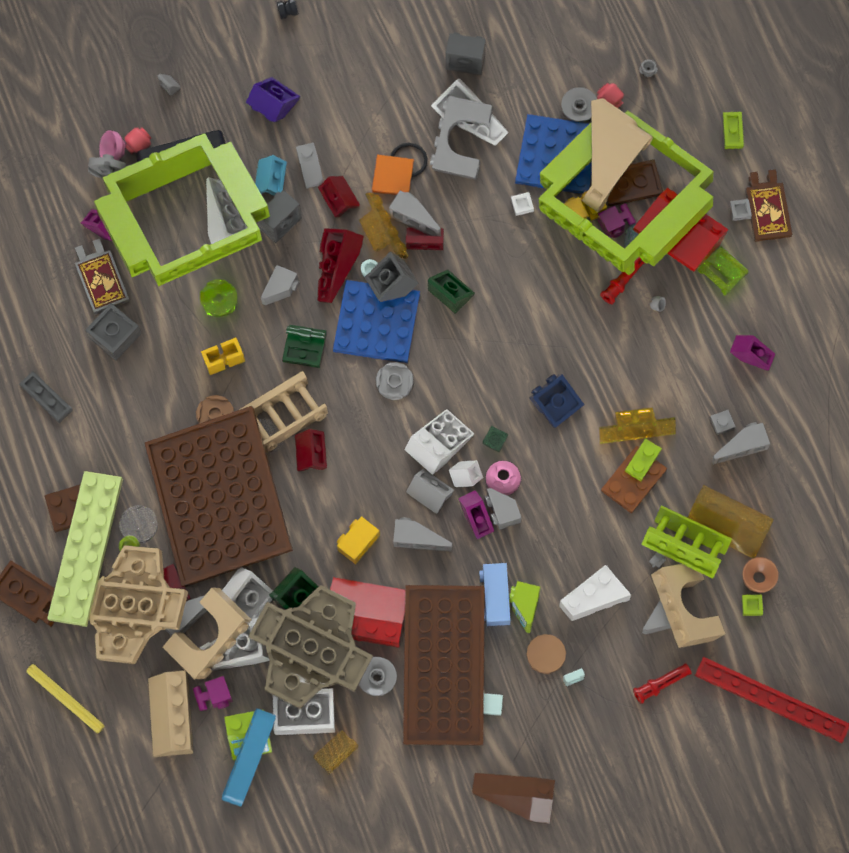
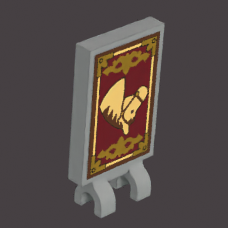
[75,239,130,314]

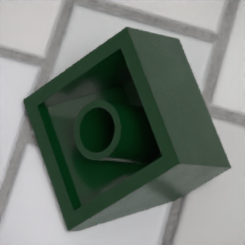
[269,567,319,610]

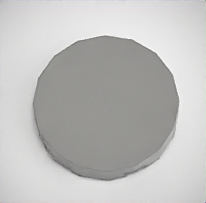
[376,362,414,400]

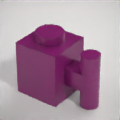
[597,204,636,238]
[193,676,233,711]

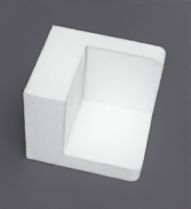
[449,460,483,487]

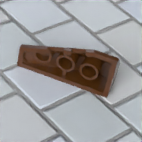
[472,773,555,824]

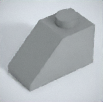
[296,142,324,189]
[261,265,300,305]
[642,600,671,635]

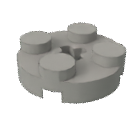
[88,154,126,178]

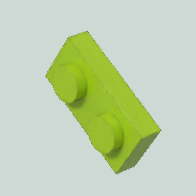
[722,112,744,149]
[625,438,662,482]

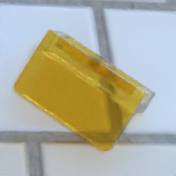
[313,730,358,774]

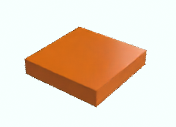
[372,154,414,195]

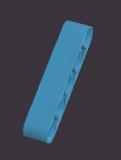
[222,708,276,807]

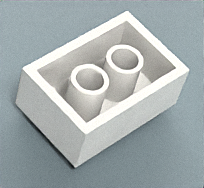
[273,688,335,735]

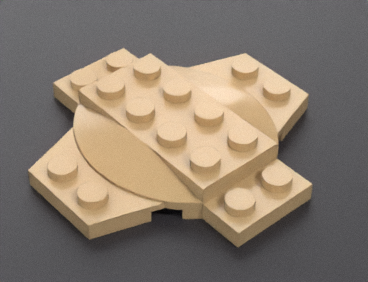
[89,545,188,664]

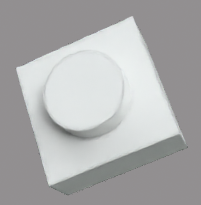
[511,192,534,216]

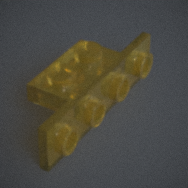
[359,192,409,259]
[599,407,676,444]

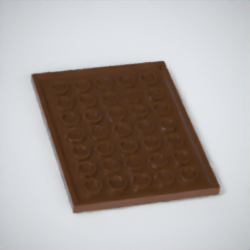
[145,406,293,587]

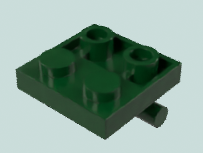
[282,324,327,368]

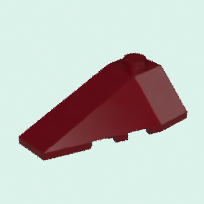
[318,228,364,303]

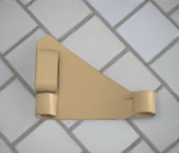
[582,98,653,212]

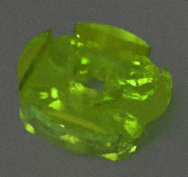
[200,279,238,317]

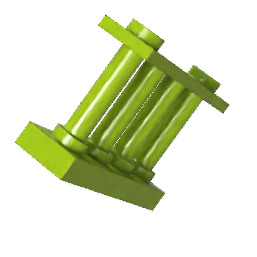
[641,505,732,579]

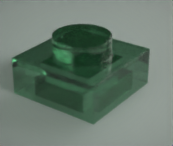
[482,426,508,452]

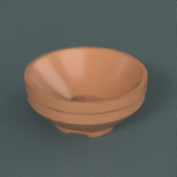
[742,557,779,593]

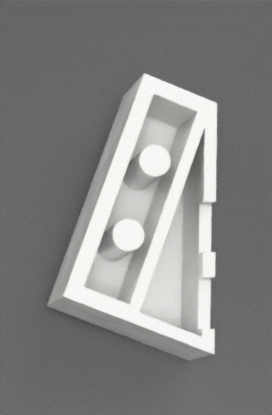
[559,565,631,621]

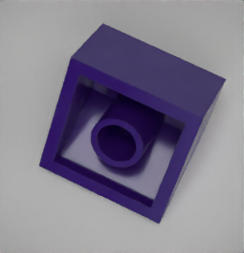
[246,77,301,122]

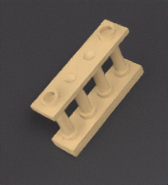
[239,371,328,451]

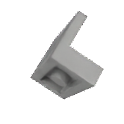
[406,468,454,513]

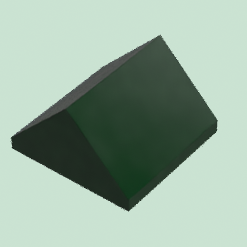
[427,269,475,314]

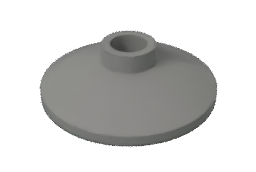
[561,87,597,122]
[359,657,397,696]

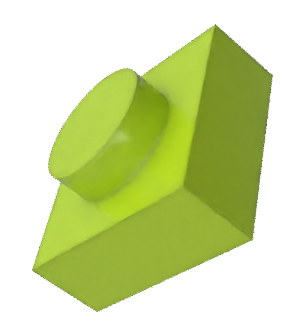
[742,595,763,616]

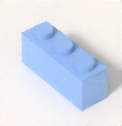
[479,563,510,626]

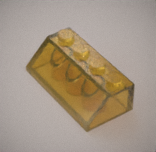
[687,485,774,558]

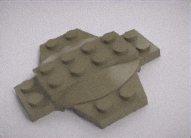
[248,585,373,709]

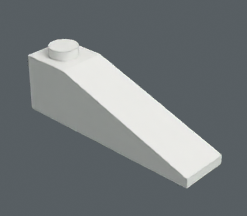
[431,78,509,145]
[206,177,247,244]
[200,618,270,671]

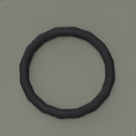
[391,142,428,177]

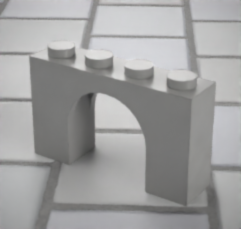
[430,96,493,180]

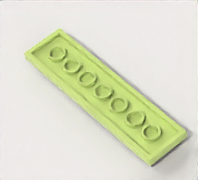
[48,471,123,627]

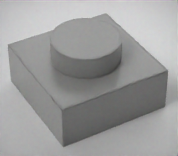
[729,199,752,221]
[710,410,735,435]

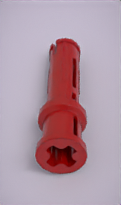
[600,256,645,304]
[633,663,692,704]

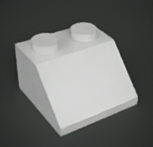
[222,568,273,619]

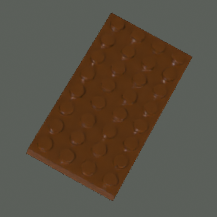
[403,585,484,746]

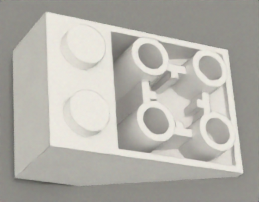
[405,409,474,475]

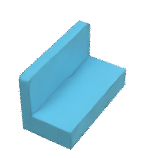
[255,155,287,195]

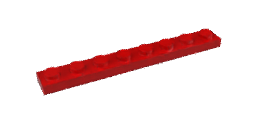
[695,657,849,743]

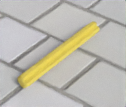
[27,664,104,733]

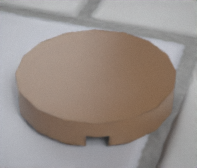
[196,395,234,424]
[526,634,566,674]

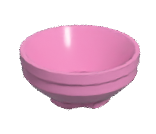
[99,130,126,161]
[486,461,521,495]

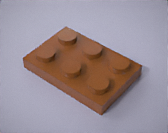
[601,445,667,514]

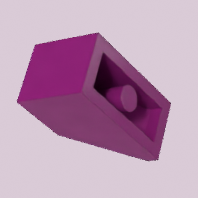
[81,209,112,241]
[730,335,775,371]
[458,490,494,539]

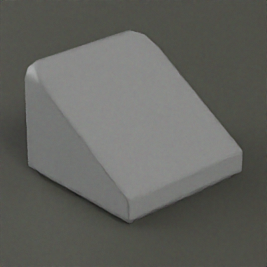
[158,74,181,96]

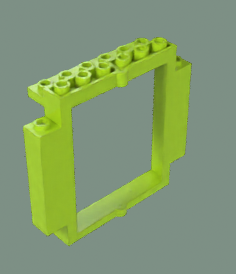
[539,110,714,275]
[94,133,270,287]

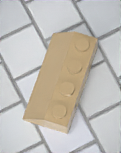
[148,670,193,757]

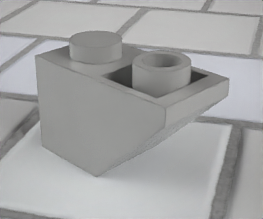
[484,488,521,530]

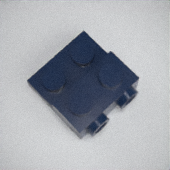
[529,374,585,428]

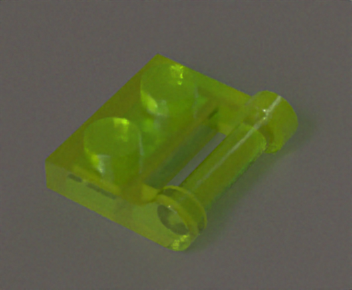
[698,246,749,296]

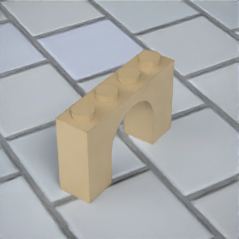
[651,564,725,648]
[163,588,252,679]

